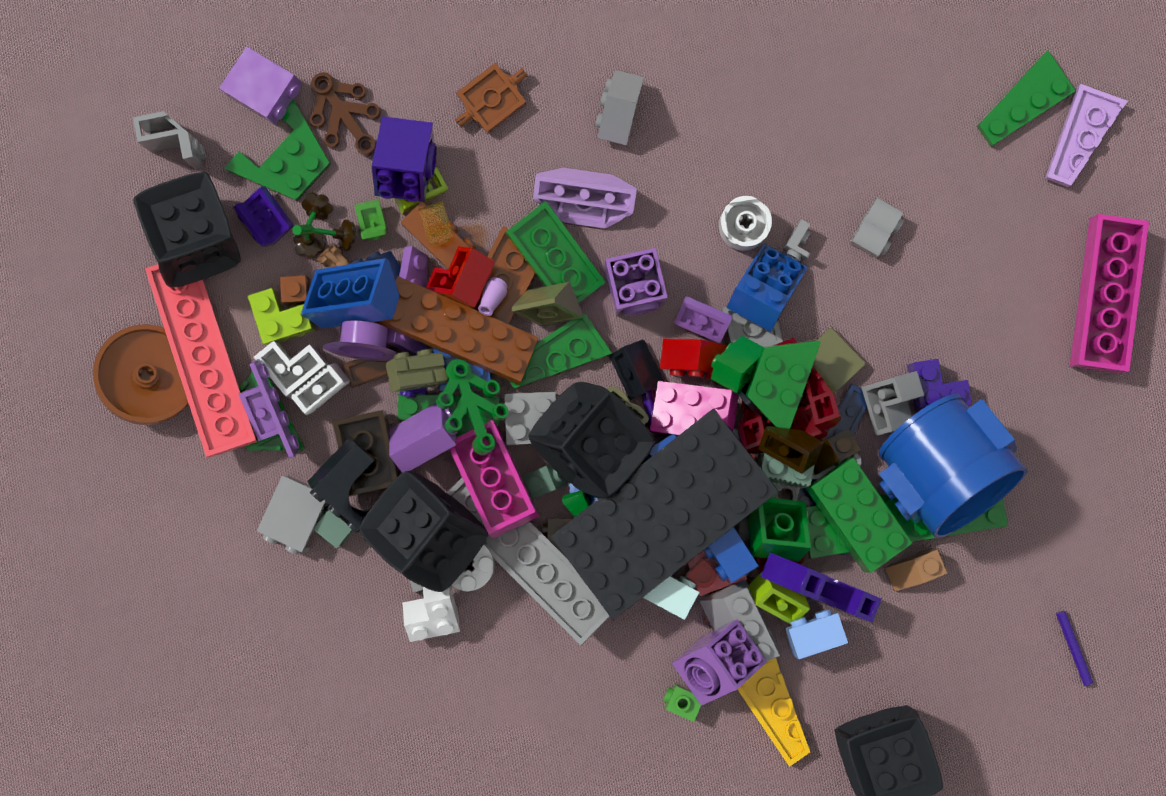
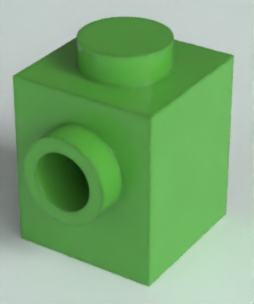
[662,683,701,722]

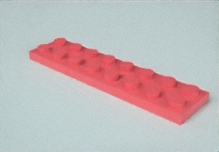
[145,264,257,458]

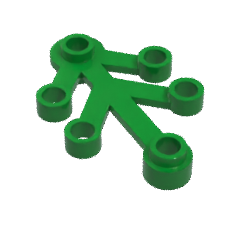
[436,359,509,455]

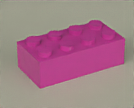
[450,420,540,539]

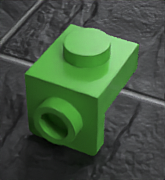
[355,199,387,241]

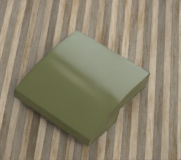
[813,326,866,393]

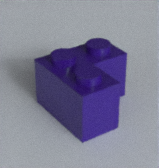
[907,359,972,414]

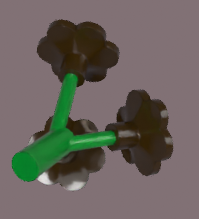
[293,193,356,258]

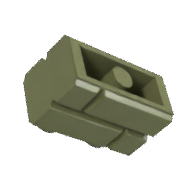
[386,349,447,393]

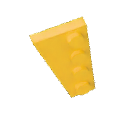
[737,657,810,767]

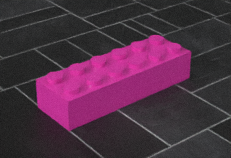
[1070,214,1149,374]

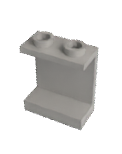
[257,475,330,555]

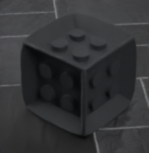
[133,172,241,287]
[528,382,655,498]
[359,471,488,592]
[834,705,943,796]

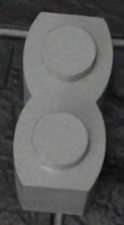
[850,198,904,258]

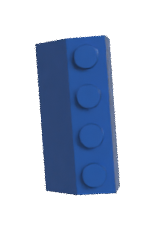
[301,258,399,329]

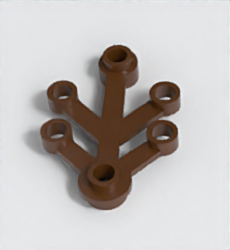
[309,72,381,156]

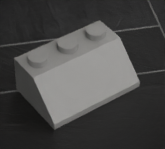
[699,579,780,661]

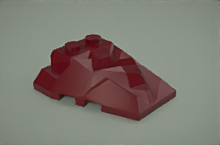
[739,338,842,454]

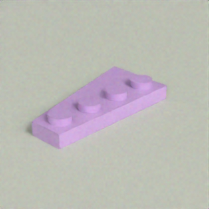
[1045,84,1128,187]

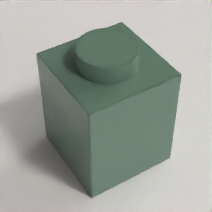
[314,510,353,549]

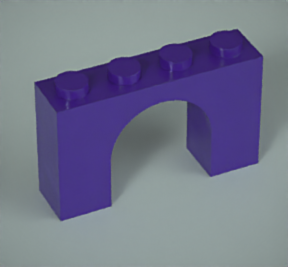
[760,553,882,623]

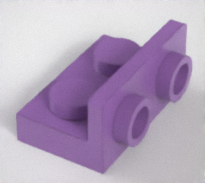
[674,296,733,343]

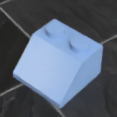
[786,609,848,659]

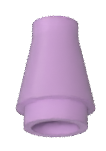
[478,277,508,316]

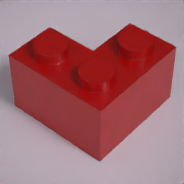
[426,246,495,308]
[660,339,728,380]

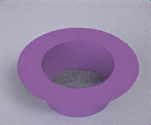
[323,321,398,361]

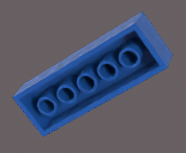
[645,434,758,583]

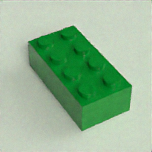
[806,458,913,573]

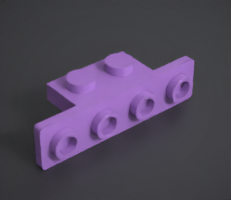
[238,359,299,458]

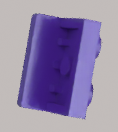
[233,186,294,247]

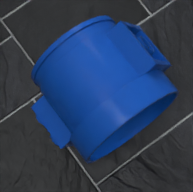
[879,394,1027,538]

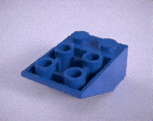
[726,244,808,332]

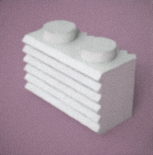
[291,363,351,415]

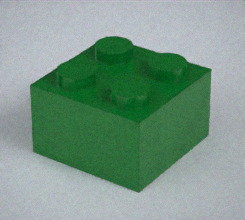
[747,498,811,561]

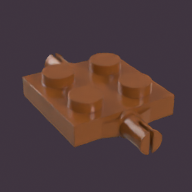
[455,63,528,134]

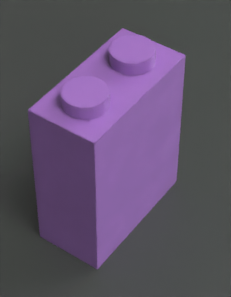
[219,46,302,125]
[389,403,457,473]

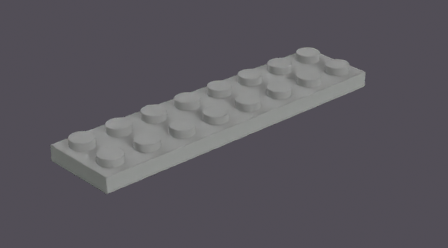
[447,478,610,646]

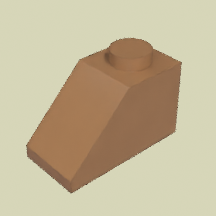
[885,548,947,591]

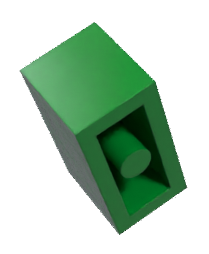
[711,336,763,393]

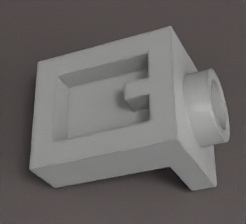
[783,219,810,261]

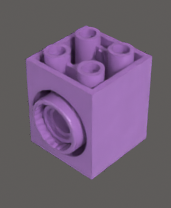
[604,248,668,316]
[672,619,767,706]

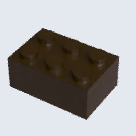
[332,410,400,496]

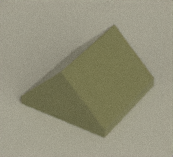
[512,282,583,326]

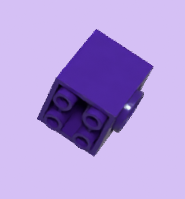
[372,116,437,202]

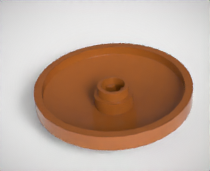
[93,324,189,425]

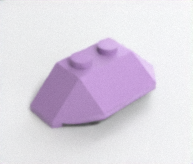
[533,168,637,229]

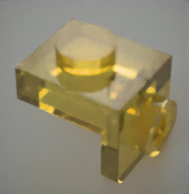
[418,201,453,245]

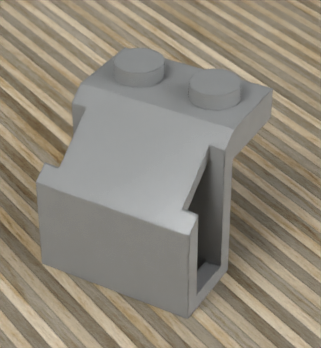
[133,111,206,169]

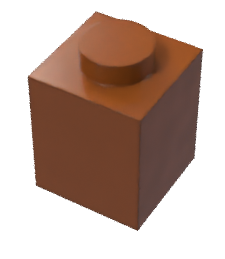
[280,275,311,306]

